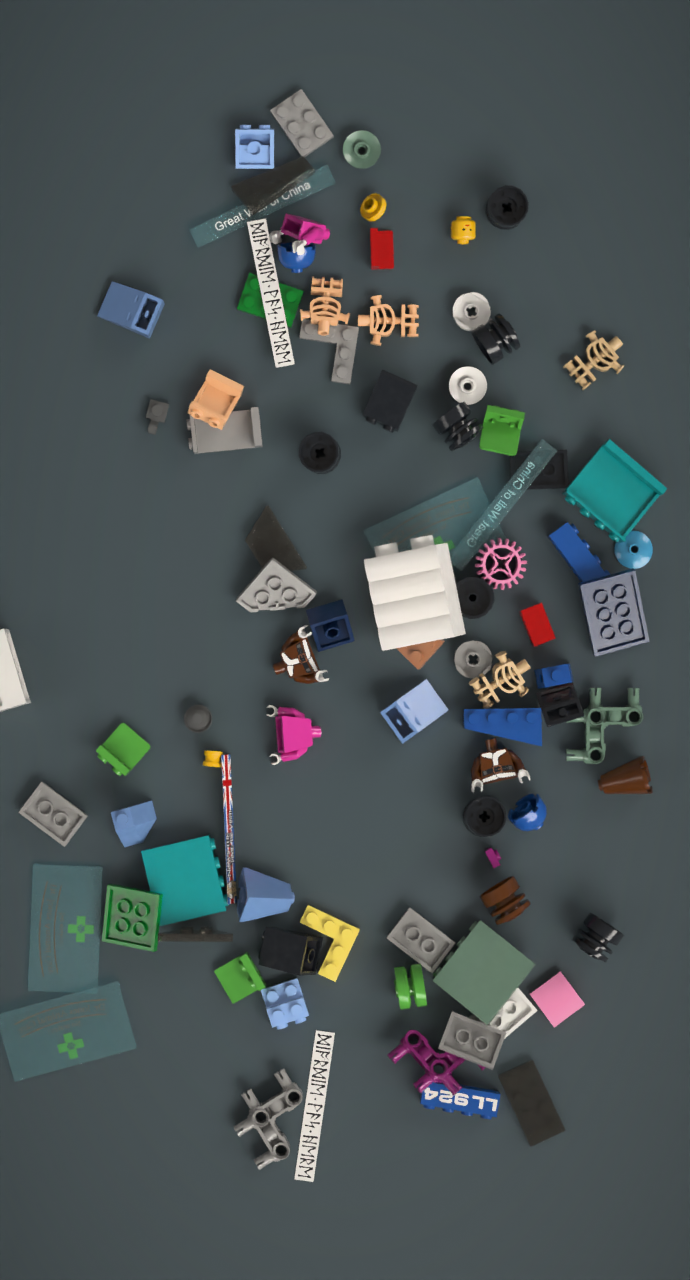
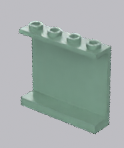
[433,920,536,1025]

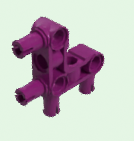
[387,1030,486,1096]

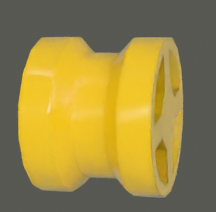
[203,750,223,767]

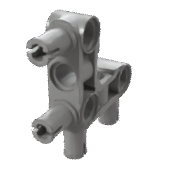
[233,1068,303,1170]

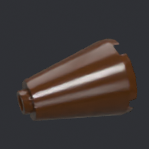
[598,756,653,794]

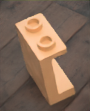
[188,369,244,430]

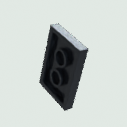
[509,449,569,491]

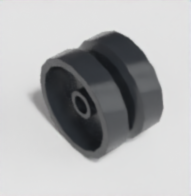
[456,577,495,619]

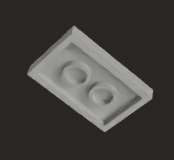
[270,89,334,159]
[18,781,88,847]
[386,907,455,973]
[438,1012,506,1070]

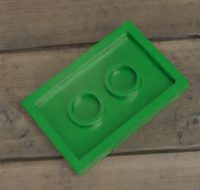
[237,273,304,328]

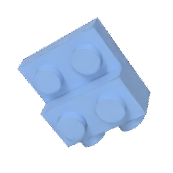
[235,125,274,169]
[261,977,309,1030]

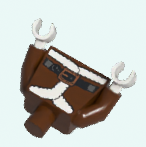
[272,625,329,684]
[471,738,530,792]

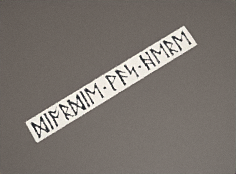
[247,218,295,368]
[294,1030,335,1182]

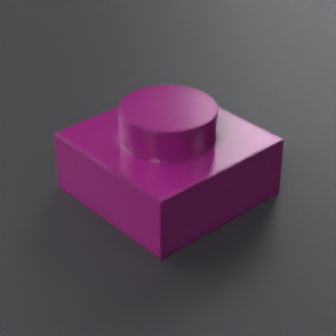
[484,847,501,868]

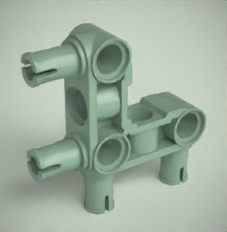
[566,688,643,764]

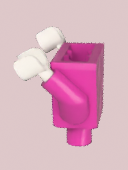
[270,213,330,255]
[266,705,321,765]

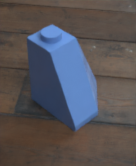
[111,800,157,847]
[237,867,295,922]

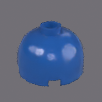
[277,242,316,273]
[508,794,547,831]

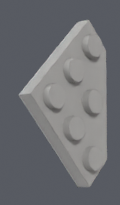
[236,557,317,613]

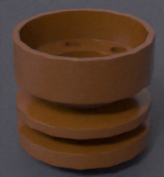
[479,876,531,925]

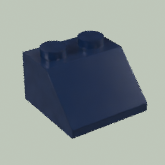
[306,599,355,652]

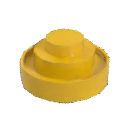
[360,193,387,222]

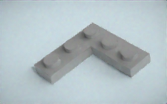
[299,319,359,385]

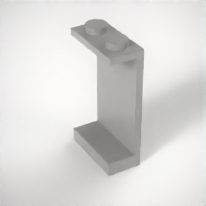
[187,407,263,454]

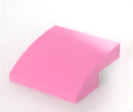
[530,971,585,1027]

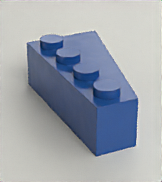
[463,708,542,746]

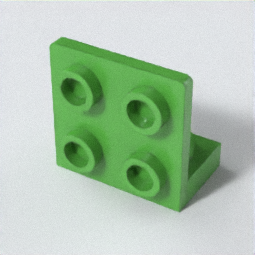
[214,952,266,1004]

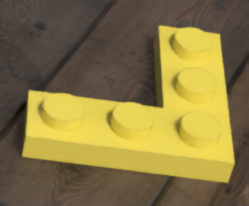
[300,905,360,982]

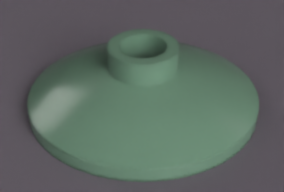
[343,130,381,169]

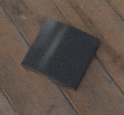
[536,682,584,727]

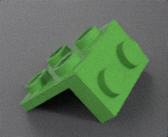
[479,405,525,456]
[96,723,150,776]

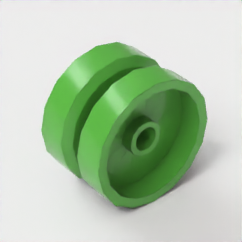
[394,963,427,1010]

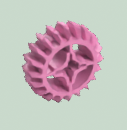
[475,538,527,590]

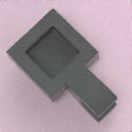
[146,399,169,435]

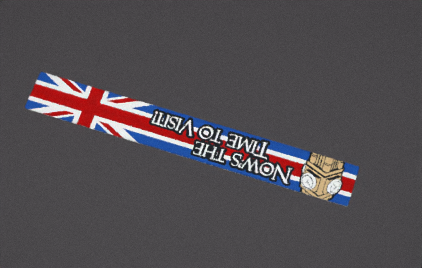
[221,754,237,905]

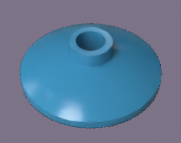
[614,531,653,569]

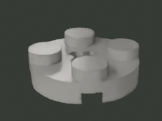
[454,640,492,679]

